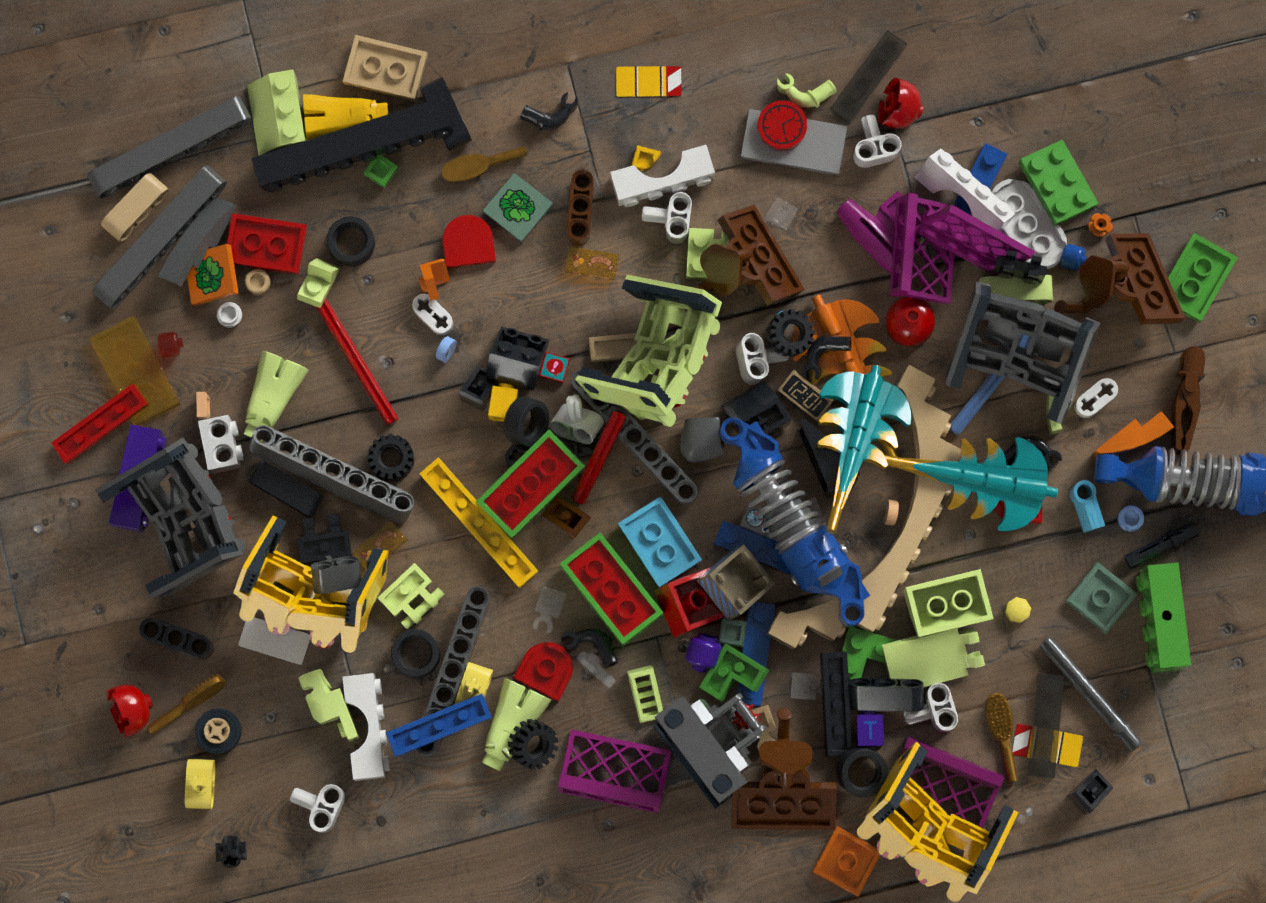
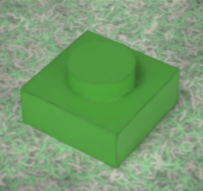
[364,155,399,189]

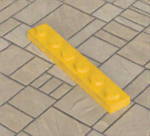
[419,457,539,589]

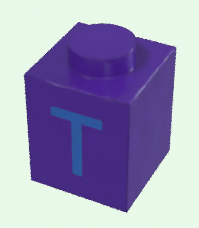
[855,711,884,747]

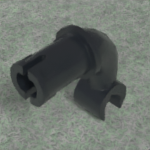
[520,92,578,131]
[802,333,852,380]
[1004,436,1062,468]
[561,628,618,668]

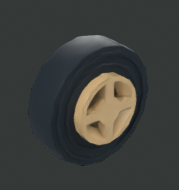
[195,708,241,755]

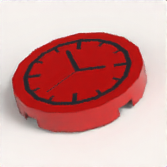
[757,101,807,151]

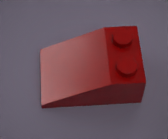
[654,567,725,638]

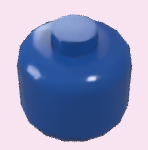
[1060,244,1088,271]

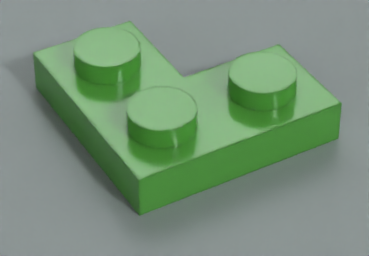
[842,627,898,681]
[699,643,769,701]

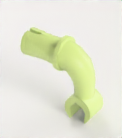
[777,73,836,108]

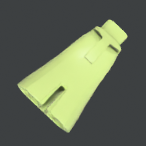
[244,351,309,442]
[482,678,551,771]

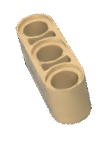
[101,173,169,242]

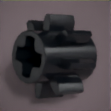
[215,835,247,868]

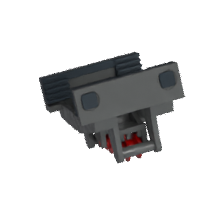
[653,693,767,809]

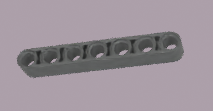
[87,97,252,199]
[92,165,227,310]
[571,369,697,506]
[249,425,414,523]
[416,586,490,757]

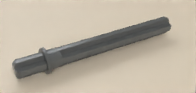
[1040,637,1142,752]

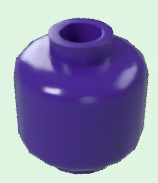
[685,633,722,673]

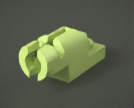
[298,669,360,742]

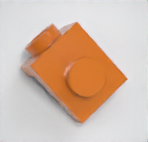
[418,259,450,301]

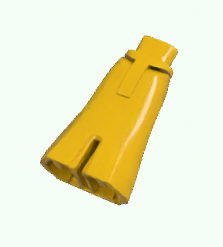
[303,94,388,141]

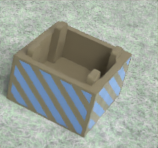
[697,544,775,620]

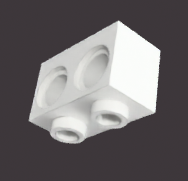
[198,415,244,474]

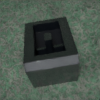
[459,365,498,411]
[1067,769,1113,815]

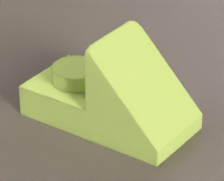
[297,258,340,308]

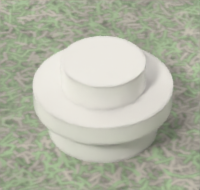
[217,302,242,328]

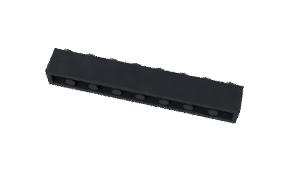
[251,97,454,192]

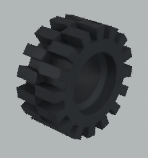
[767,309,815,357]
[367,434,414,482]
[508,719,558,770]

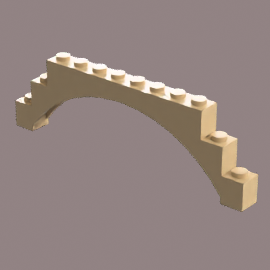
[766,365,961,650]

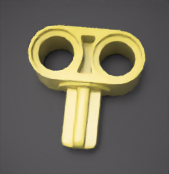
[454,662,493,705]
[185,759,215,809]

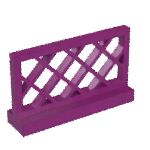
[889,193,958,305]
[917,205,1035,276]
[558,729,671,814]
[900,736,1004,828]

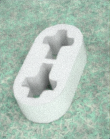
[412,294,453,335]
[1074,378,1118,418]

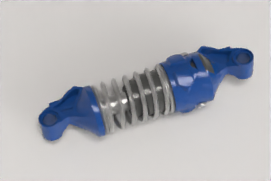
[720,418,871,627]
[1094,446,1266,516]

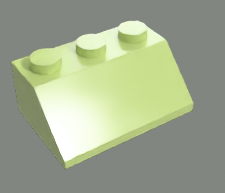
[247,70,306,156]
[903,569,994,638]

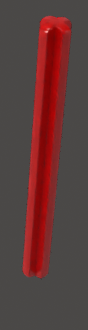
[315,298,398,426]

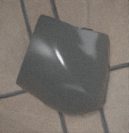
[680,417,724,464]

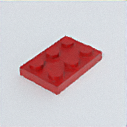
[227,213,308,275]

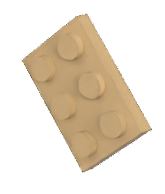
[343,35,428,101]

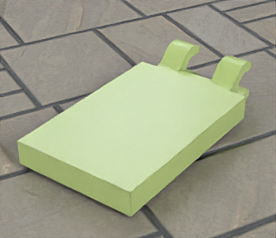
[881,627,985,687]

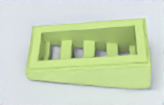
[627,665,663,723]

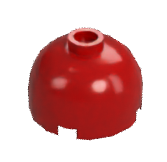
[877,78,923,129]
[885,296,935,347]
[106,684,153,738]

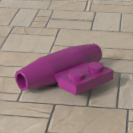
[836,191,923,274]

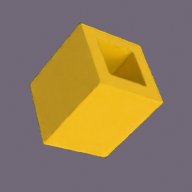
[488,383,519,422]

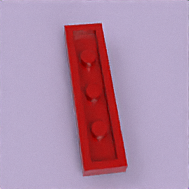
[51,383,149,464]

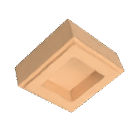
[196,392,210,421]

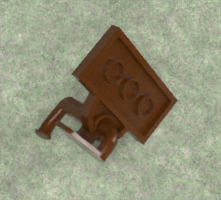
[693,205,805,306]
[1054,233,1185,325]
[731,708,837,830]

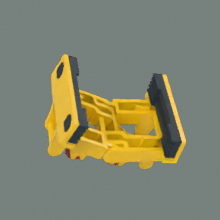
[233,516,389,653]
[857,742,1019,902]

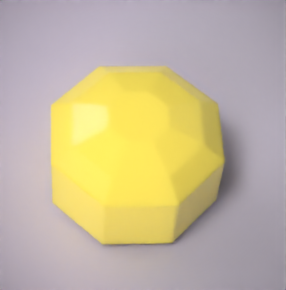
[1005,597,1031,623]

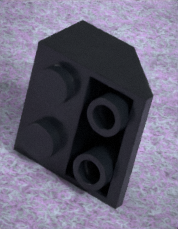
[485,326,550,391]
[721,381,792,436]

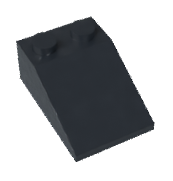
[797,419,860,499]

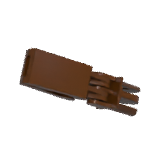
[1171,346,1205,455]

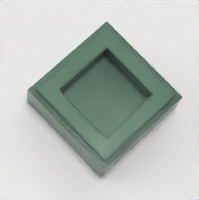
[718,618,747,648]

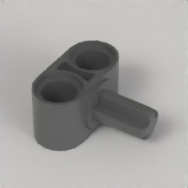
[311,556,361,594]

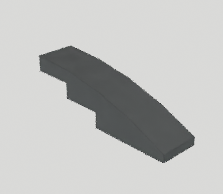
[158,198,236,287]

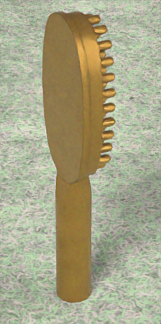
[442,146,528,182]
[147,674,227,735]
[986,693,1018,783]

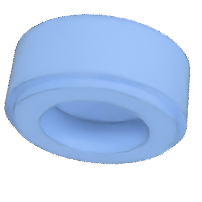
[436,336,457,363]
[1117,505,1144,532]

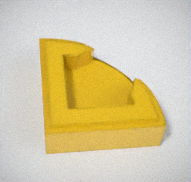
[631,145,661,171]

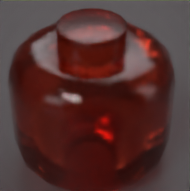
[157,331,184,358]

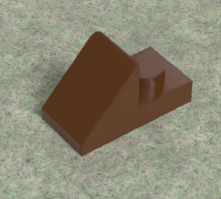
[542,495,591,539]

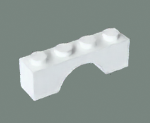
[610,145,715,207]
[915,148,1015,232]
[343,673,390,781]

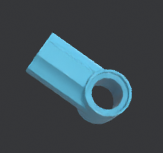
[1069,480,1105,533]

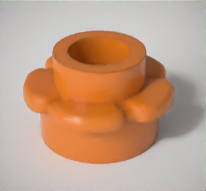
[1088,213,1113,237]

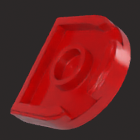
[443,215,496,269]
[513,642,573,702]

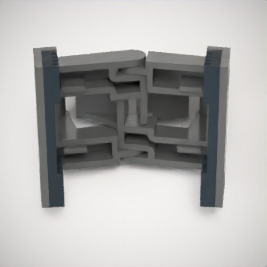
[945,281,1101,424]
[95,437,247,599]

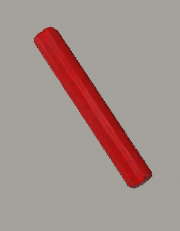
[572,411,626,505]

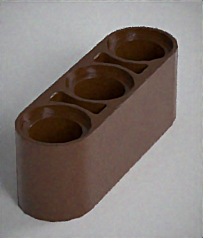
[567,169,594,246]

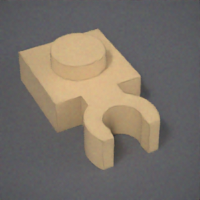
[752,705,777,750]

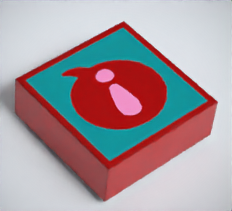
[539,352,570,384]

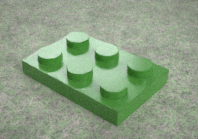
[1018,140,1099,226]
[1168,233,1238,323]

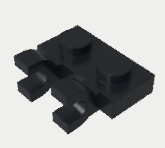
[992,250,1047,284]
[298,514,352,564]

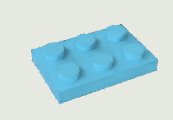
[618,496,702,588]

